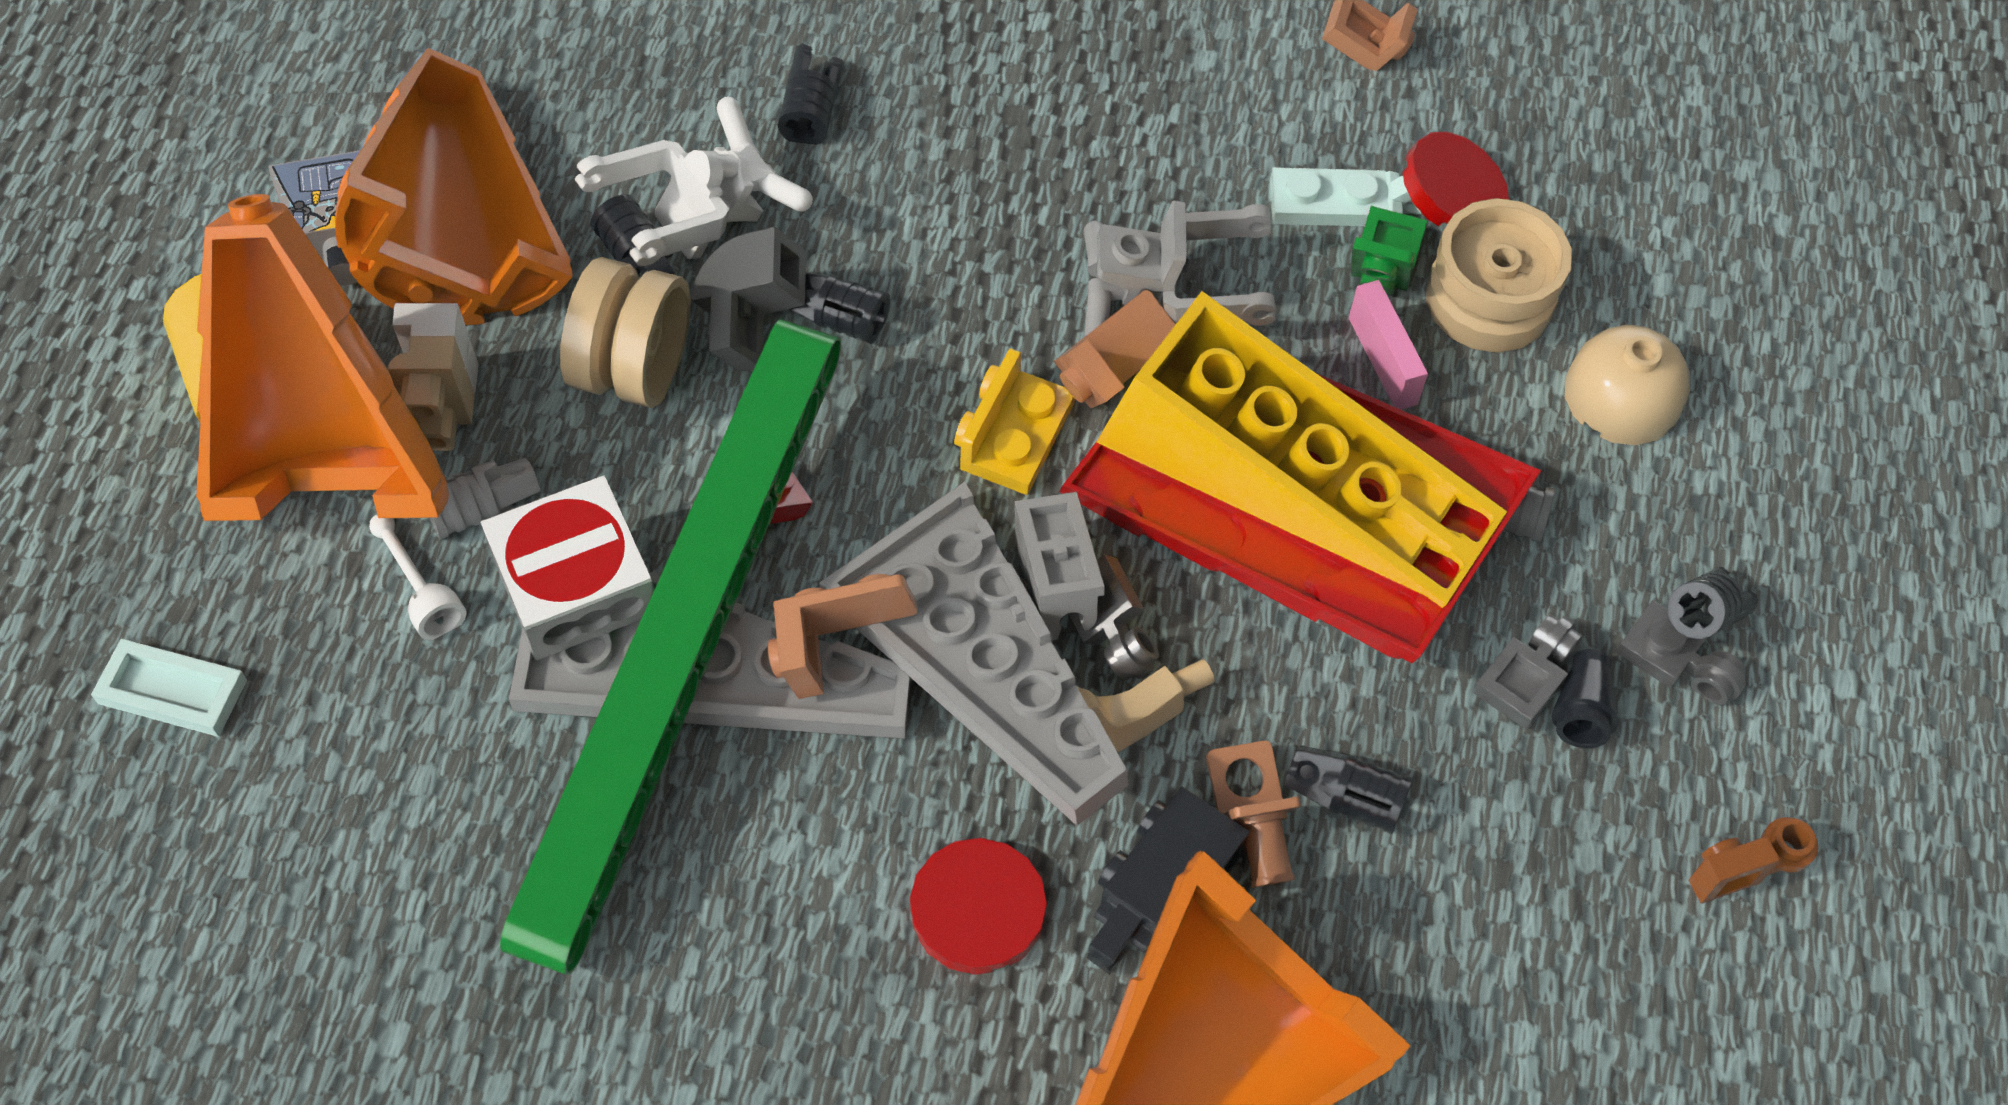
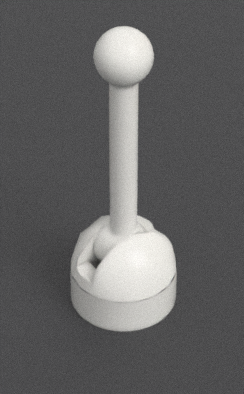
[369,515,466,640]

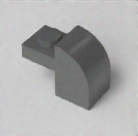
[691,227,806,371]

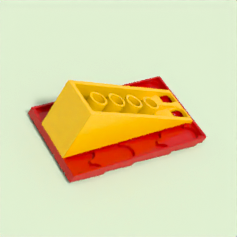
[1059,291,1541,664]

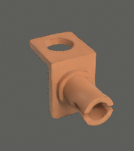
[1206,741,1301,888]

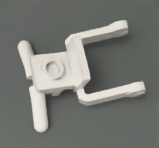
[575,97,813,266]

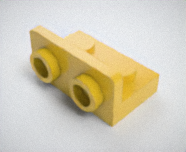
[954,348,1075,495]

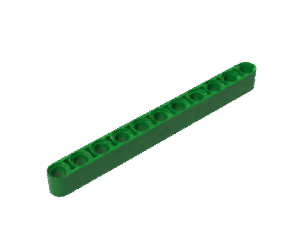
[500,319,841,975]

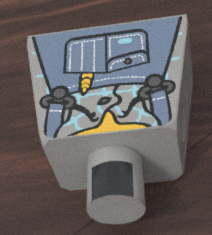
[269,150,361,286]

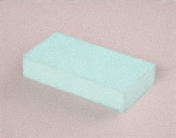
[91,639,247,737]

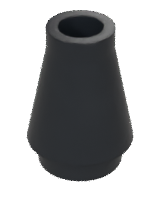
[1551,649,1618,748]

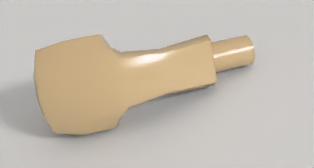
[1077,659,1214,753]

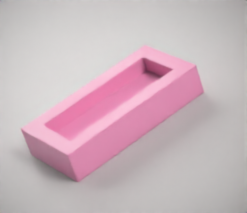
[1349,280,1428,410]

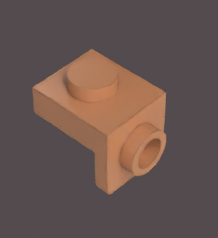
[1322,0,1418,71]

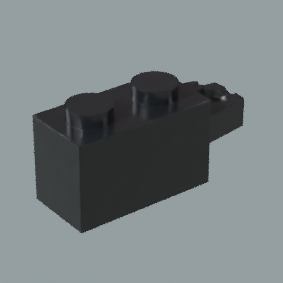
[1087,786,1250,975]

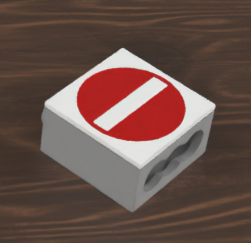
[480,475,654,661]

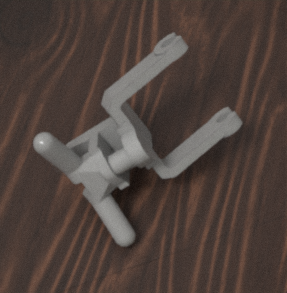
[1083,200,1275,337]

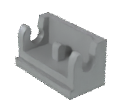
[1015,492,1104,640]

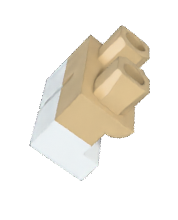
[387,303,479,451]

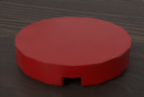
[1403,131,1509,227]
[910,838,1047,975]

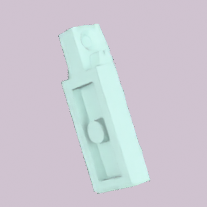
[1270,168,1422,226]

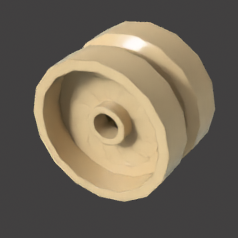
[1426,198,1572,353]
[560,257,691,408]

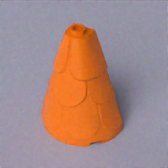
[335,48,573,325]
[196,194,449,521]
[1075,851,1411,1105]

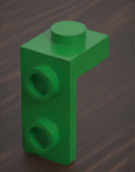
[1351,206,1428,295]

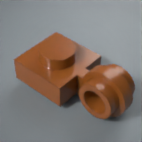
[1689,817,1818,904]

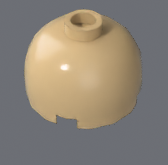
[1565,324,1690,445]

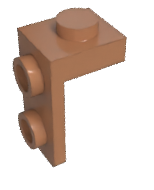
[1053,290,1176,408]
[768,574,917,699]

